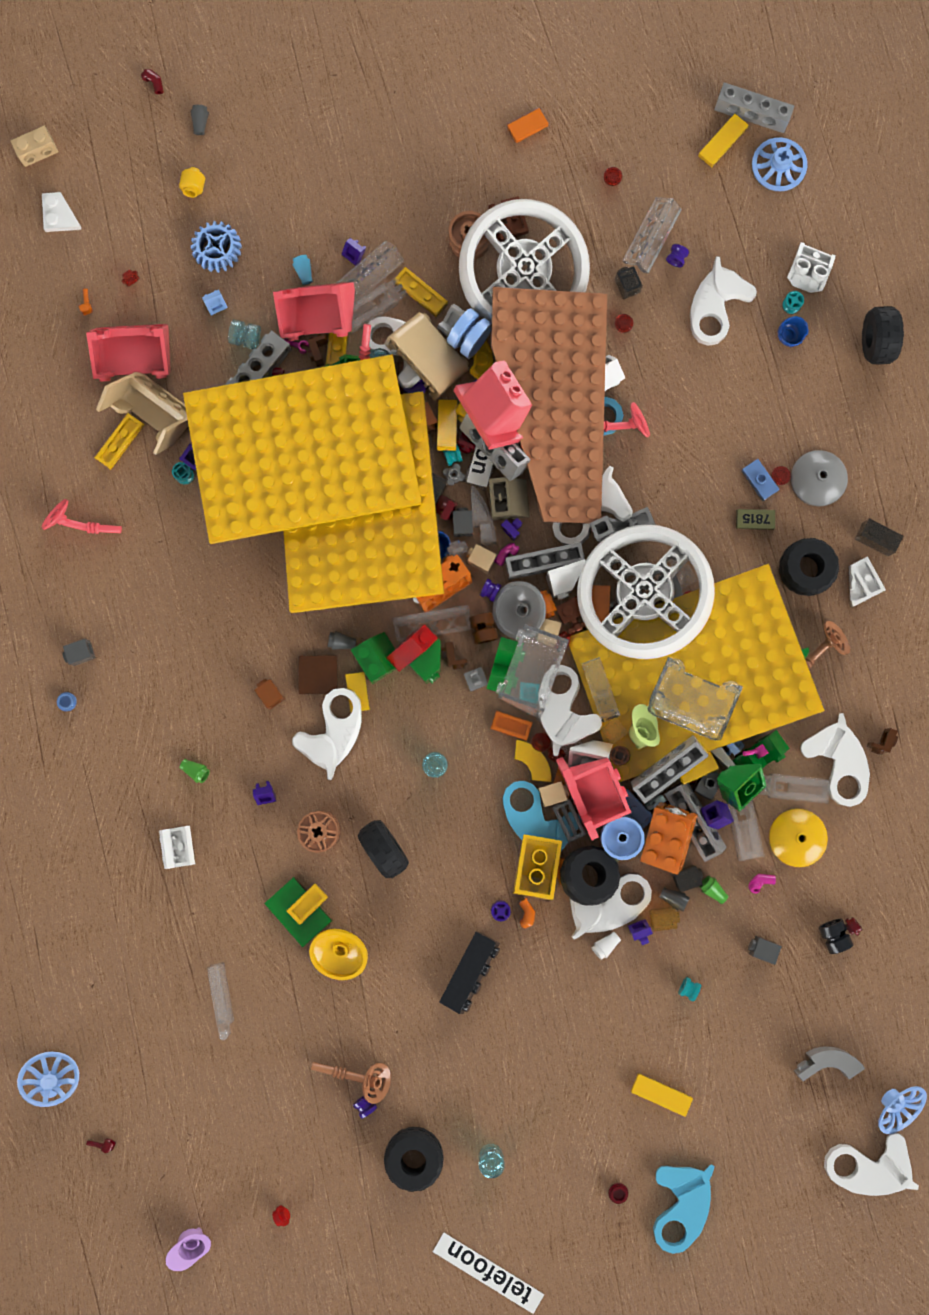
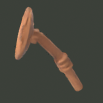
[805,621,850,669]
[311,1062,391,1104]

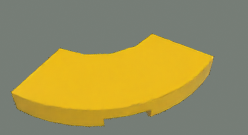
[470,341,493,379]
[514,740,551,782]

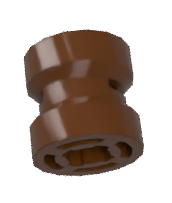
[610,746,631,766]

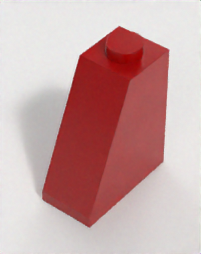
[386,624,438,672]

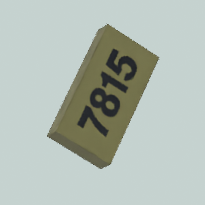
[736,509,775,530]

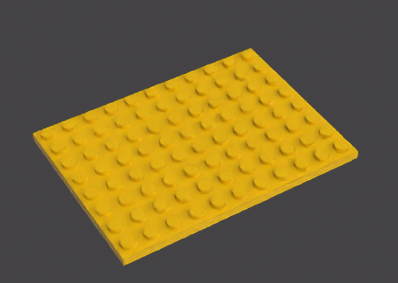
[183,354,422,544]
[283,391,444,613]
[567,564,825,782]

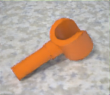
[79,288,93,316]

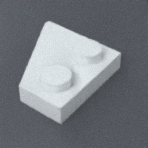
[42,192,81,232]
[849,556,886,608]

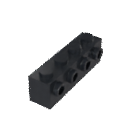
[439,931,500,1014]

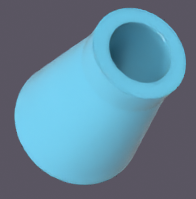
[292,255,313,285]

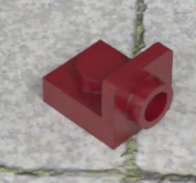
[457,432,476,454]
[435,495,458,521]

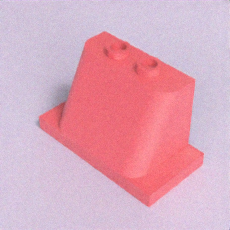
[453,361,532,450]
[556,757,631,840]

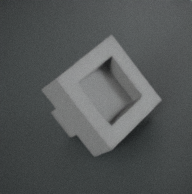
[464,667,488,692]

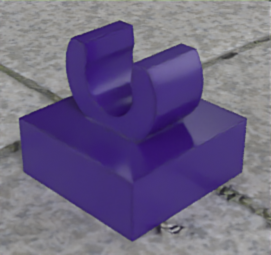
[341,238,366,266]
[501,518,523,541]
[252,781,276,805]
[628,919,653,945]

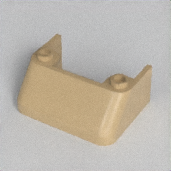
[96,372,189,455]

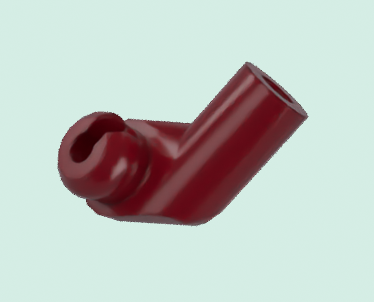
[141,69,164,95]

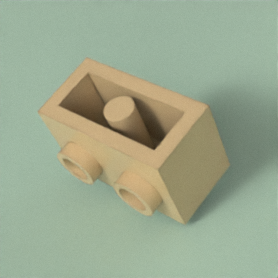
[11,125,59,167]

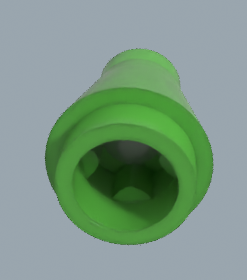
[179,759,210,783]
[699,876,728,904]

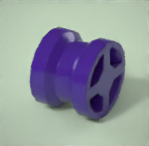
[666,244,689,267]
[479,579,501,602]
[491,900,511,922]
[353,1094,377,1119]

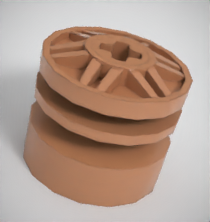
[297,810,341,853]

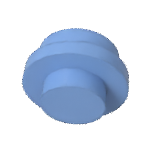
[57,692,77,711]

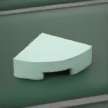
[644,795,666,810]

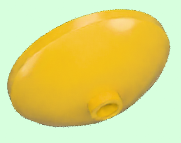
[769,809,828,867]
[309,929,368,980]

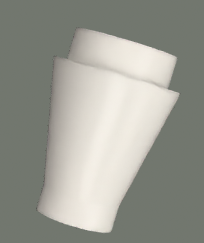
[591,932,621,960]

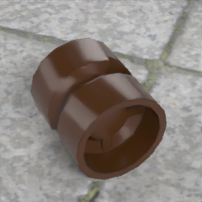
[469,612,499,644]

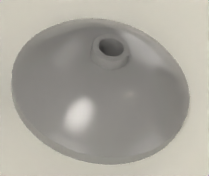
[790,450,848,507]
[493,581,546,639]

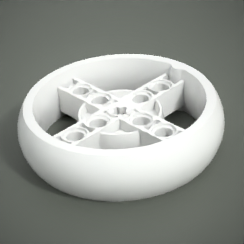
[459,199,590,322]
[577,525,715,659]

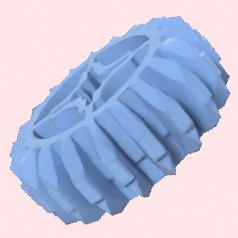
[191,221,242,273]

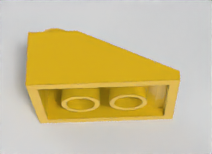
[513,834,562,900]

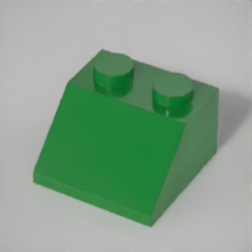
[351,632,396,684]
[410,639,441,685]
[717,764,766,812]

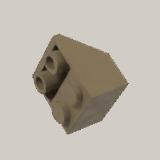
[488,477,530,521]

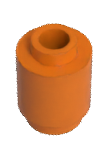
[541,590,557,619]

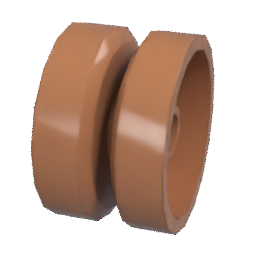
[449,211,490,260]

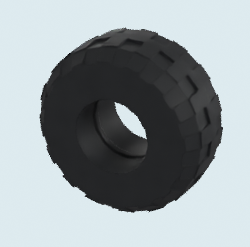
[862,306,904,365]
[779,538,839,596]
[358,820,409,878]
[560,846,620,906]
[384,1127,444,1192]

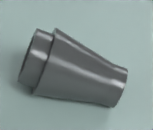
[190,105,209,135]
[327,631,356,650]
[659,887,690,911]

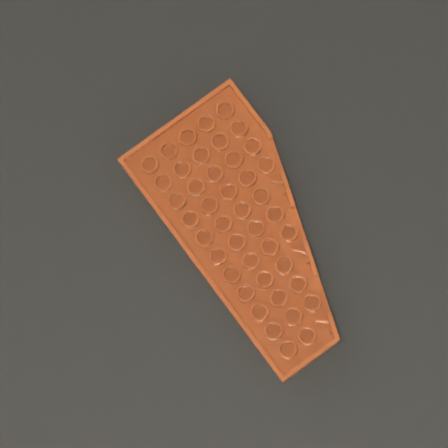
[491,287,607,524]

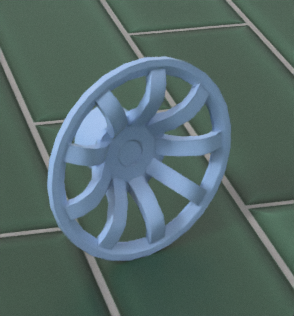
[752,137,807,192]
[17,1052,79,1107]
[878,1086,927,1134]

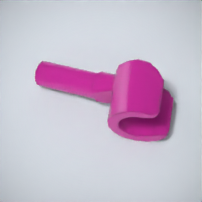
[284,339,309,354]
[742,744,768,759]

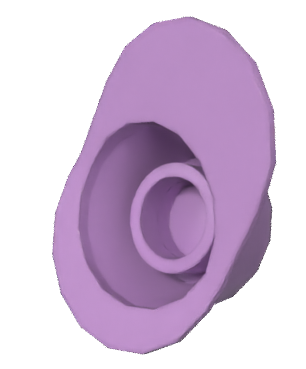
[165,1227,211,1271]

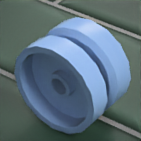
[447,308,491,359]
[600,815,645,860]

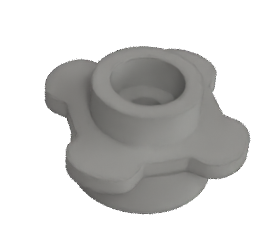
[443,464,465,486]

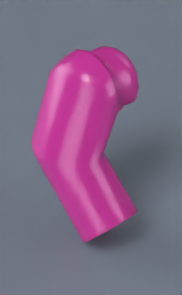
[494,543,520,566]
[748,874,776,894]

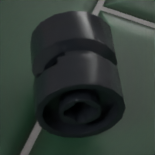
[819,919,854,954]

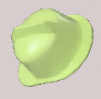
[629,704,660,749]

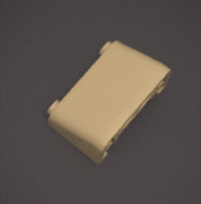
[384,312,469,401]

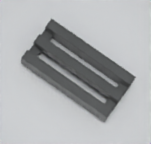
[552,799,586,843]

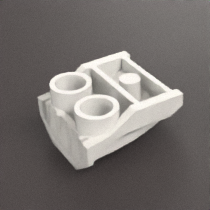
[787,242,836,293]

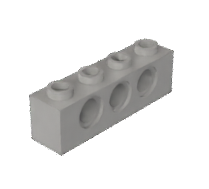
[714,82,794,133]
[226,330,292,385]
[459,413,531,481]
[505,542,585,580]
[631,735,708,803]
[665,783,727,862]

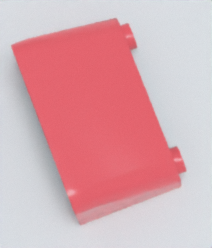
[273,282,355,341]
[86,324,170,382]

